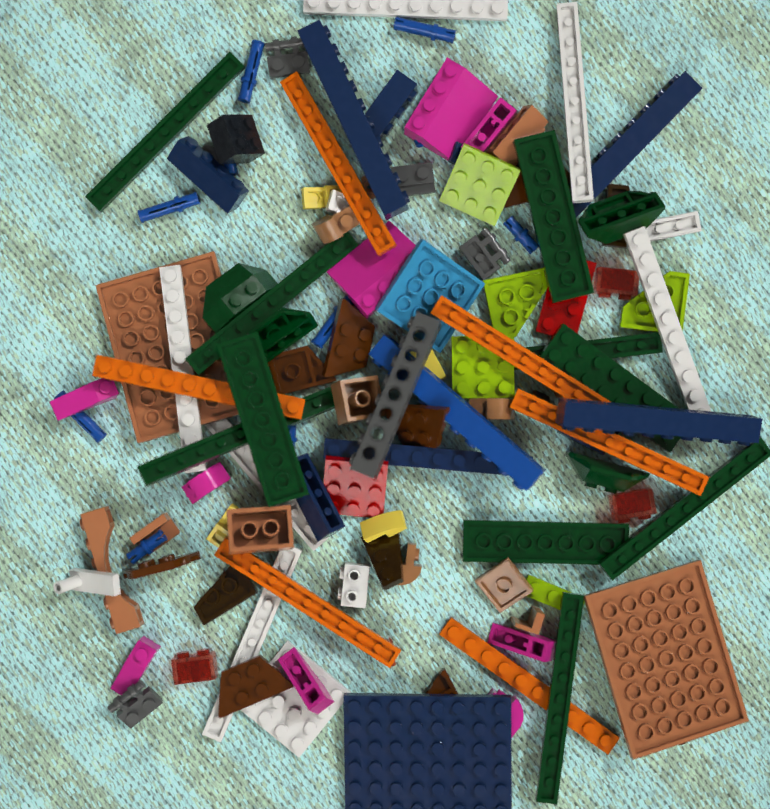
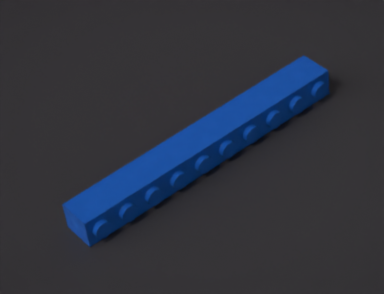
[369,335,546,491]

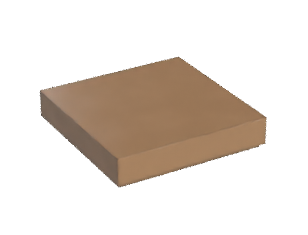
[475,557,533,613]

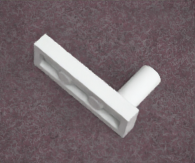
[53,568,121,596]

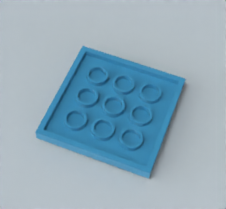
[374,238,485,353]

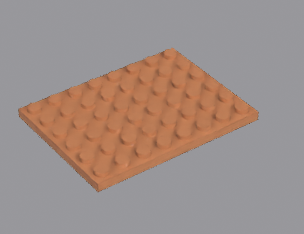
[95,251,239,444]
[584,560,749,760]

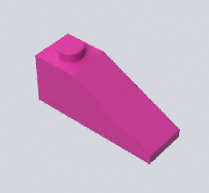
[461,97,517,152]
[49,378,119,421]
[487,623,556,662]
[110,636,161,695]
[278,647,334,714]

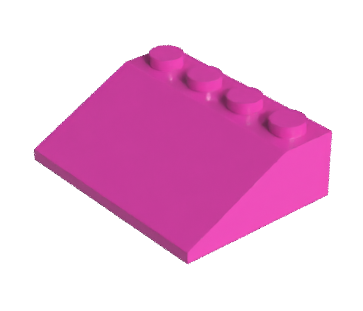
[404,57,498,161]
[327,221,416,319]

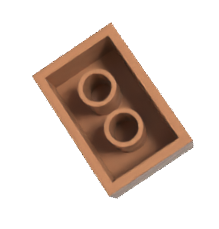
[226,505,294,555]

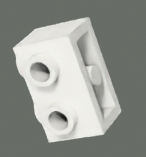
[337,562,370,608]

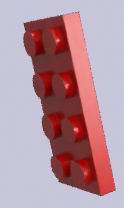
[535,260,597,336]

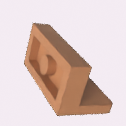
[129,512,180,556]
[510,606,545,635]

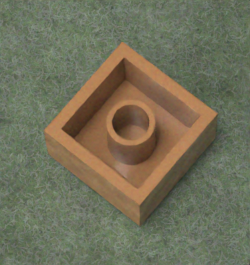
[331,375,386,425]

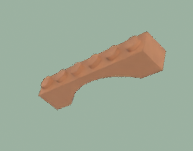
[80,506,144,634]

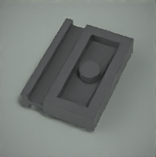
[391,162,436,196]

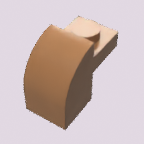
[311,205,360,244]
[469,398,515,420]
[398,542,422,585]

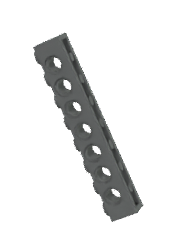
[349,312,442,480]

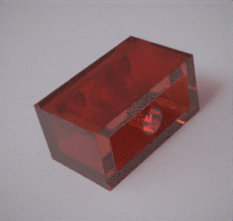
[593,267,639,301]
[608,488,657,523]
[171,648,218,685]

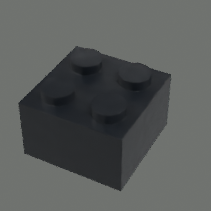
[207,115,265,164]

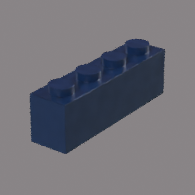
[365,70,418,138]
[167,136,249,214]
[296,453,346,542]

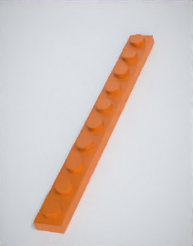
[280,71,397,257]
[430,295,611,402]
[92,355,305,420]
[509,388,709,496]
[214,537,401,668]
[439,617,620,754]

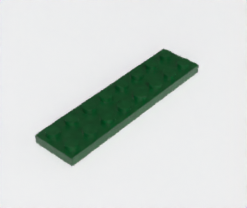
[513,130,594,303]
[539,324,680,453]
[216,332,309,507]
[462,519,629,565]

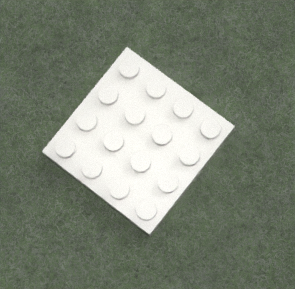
[241,640,351,758]

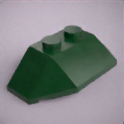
[578,191,666,244]
[202,263,278,334]
[247,308,318,363]
[565,451,650,494]

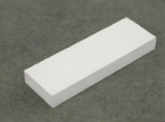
[646,211,702,242]

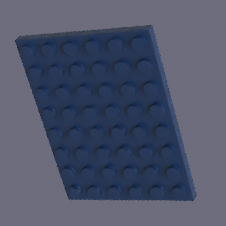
[344,693,512,809]

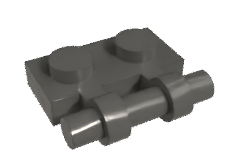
[265,36,311,79]
[459,227,511,281]
[107,680,163,728]

